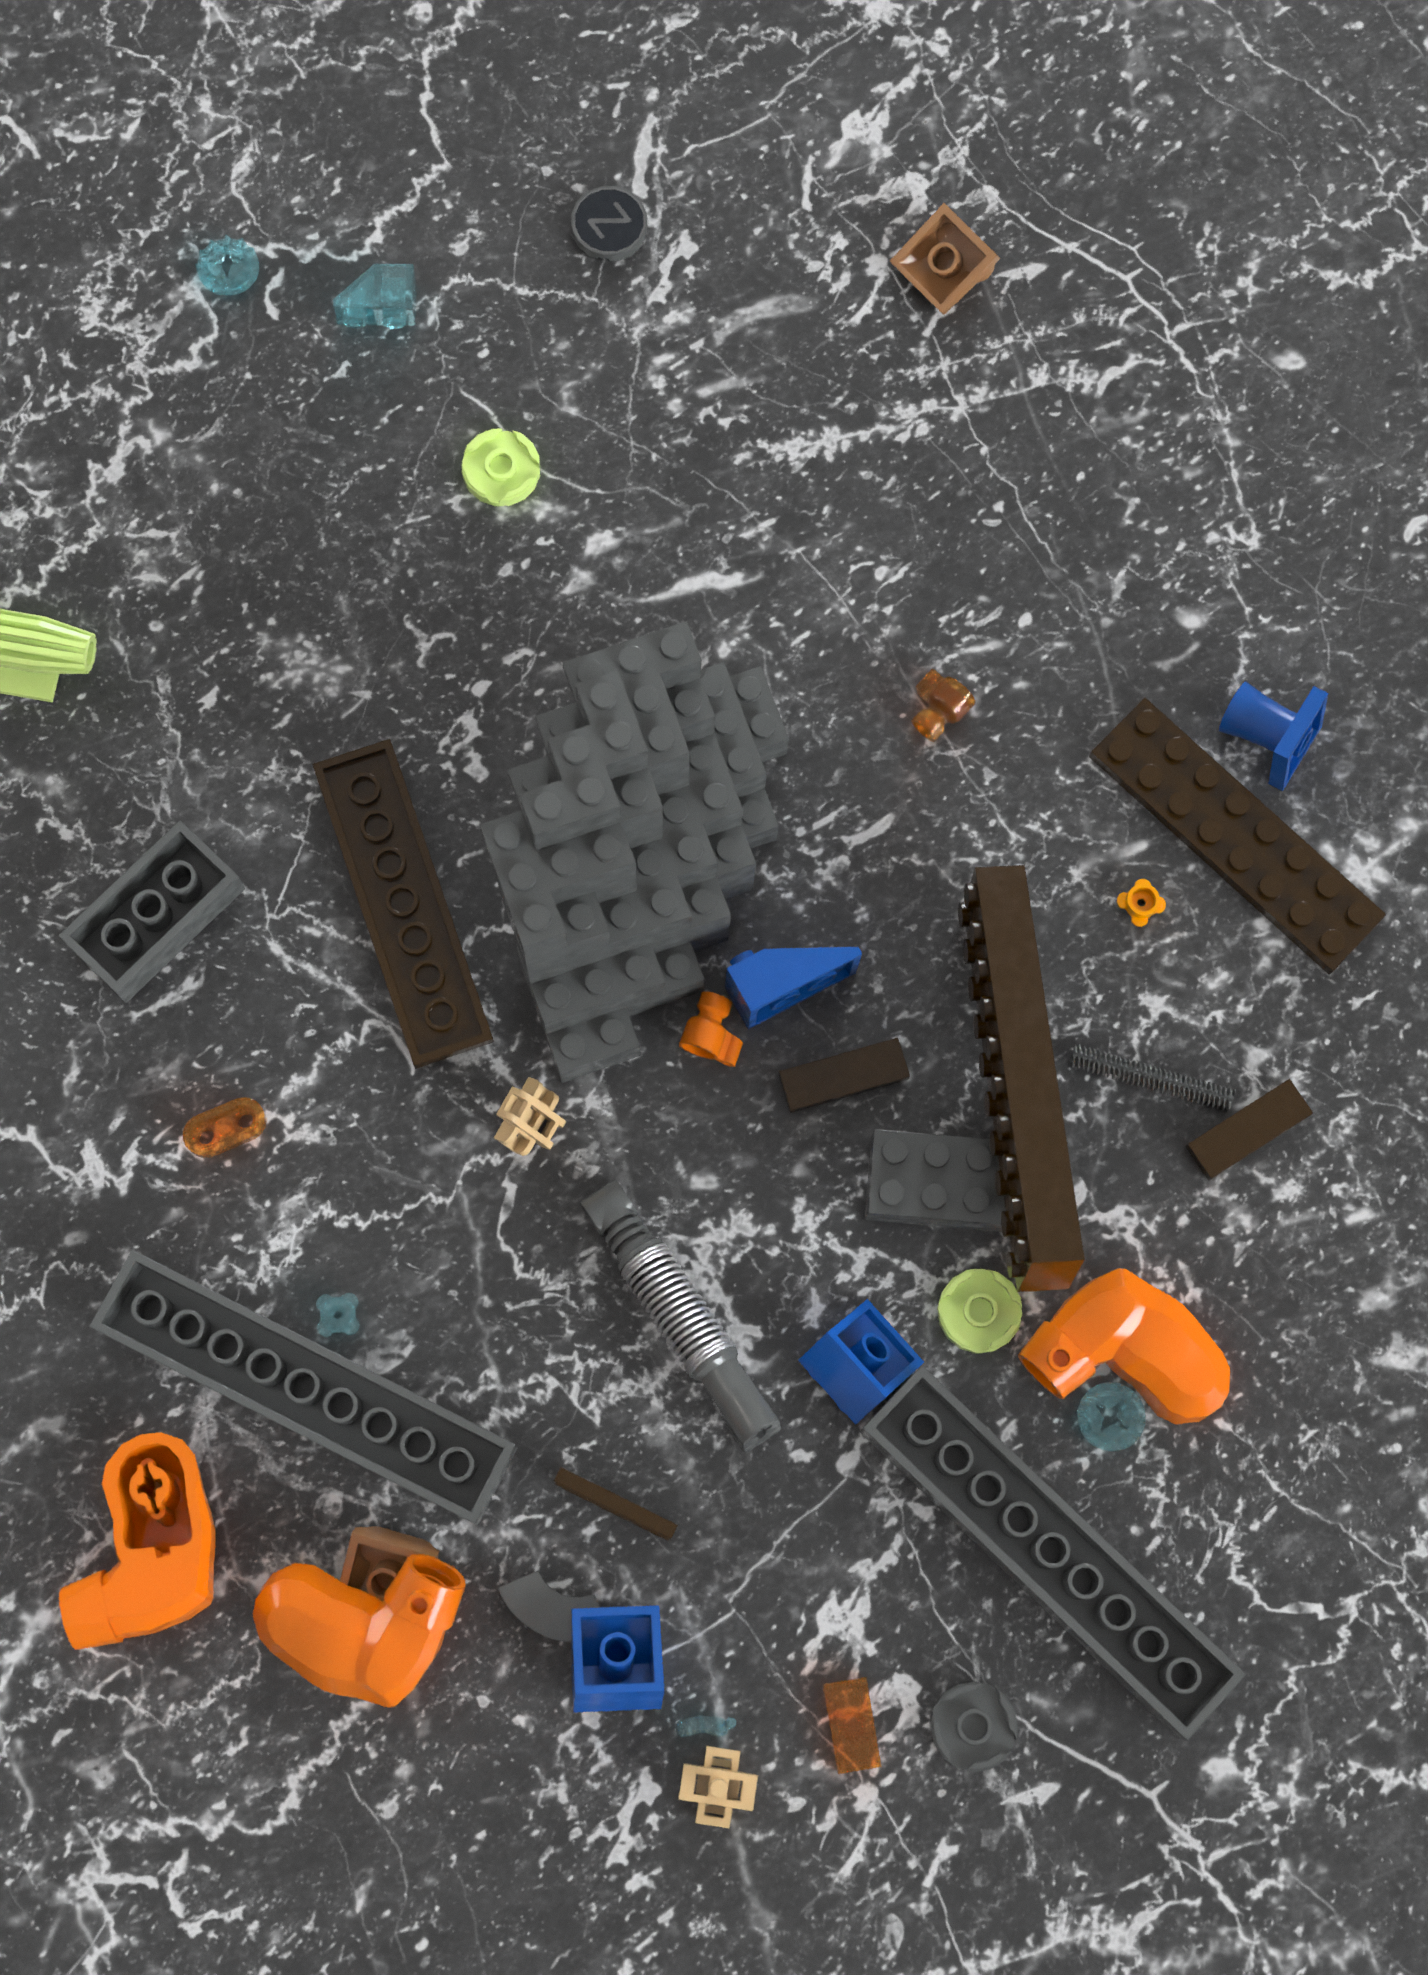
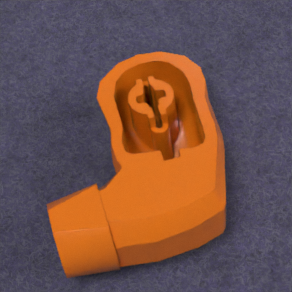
[1018,1268,1230,1424]
[59,1432,216,1650]
[252,1554,466,1708]

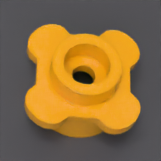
[1117,879,1166,927]

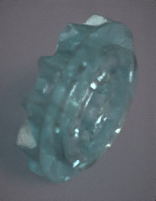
[196,235,259,296]
[1076,1382,1146,1451]

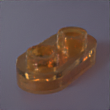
[183,1097,267,1158]

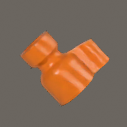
[679,991,743,1067]

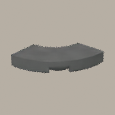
[498,1571,600,1642]

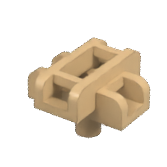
[494,1077,566,1156]
[679,1746,758,1828]

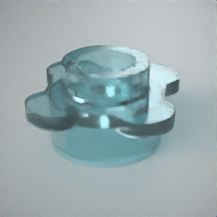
[316,1293,360,1337]

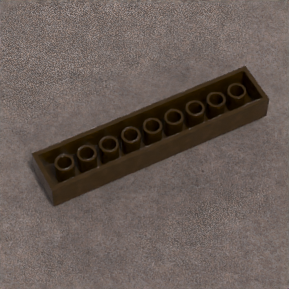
[958,865,1085,1292]

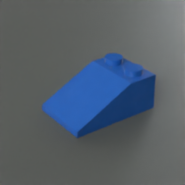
[725,947,862,1030]

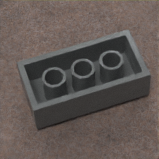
[58,820,245,1003]
[865,1129,1006,1232]

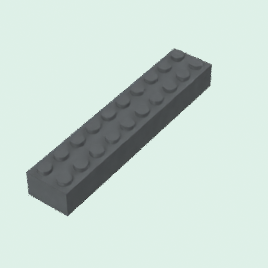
[89,1250,518,1525]
[859,1365,1246,1741]

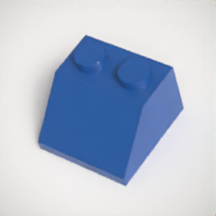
[798,1299,924,1425]
[571,1605,664,1713]

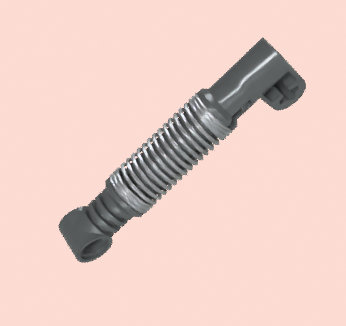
[580,1179,782,1454]

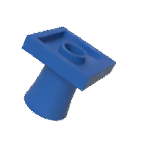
[1219,681,1328,791]

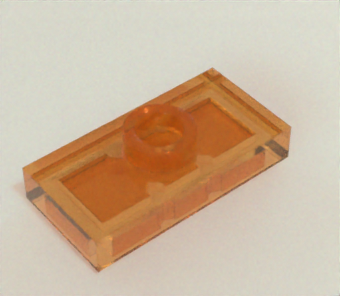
[823,1677,882,1774]

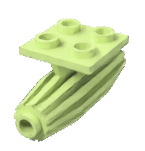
[0,609,97,703]

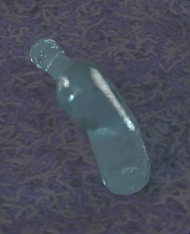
[676,1716,736,1738]

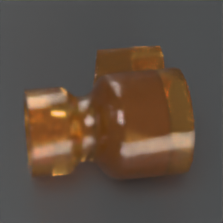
[911,669,976,742]

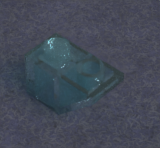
[333,264,417,329]

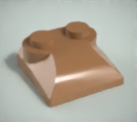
[890,203,1000,315]
[340,1526,439,1601]

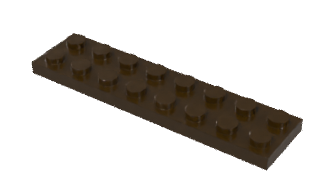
[1089,698,1387,975]
[312,739,494,1069]

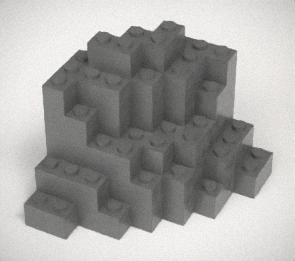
[479,621,789,1083]

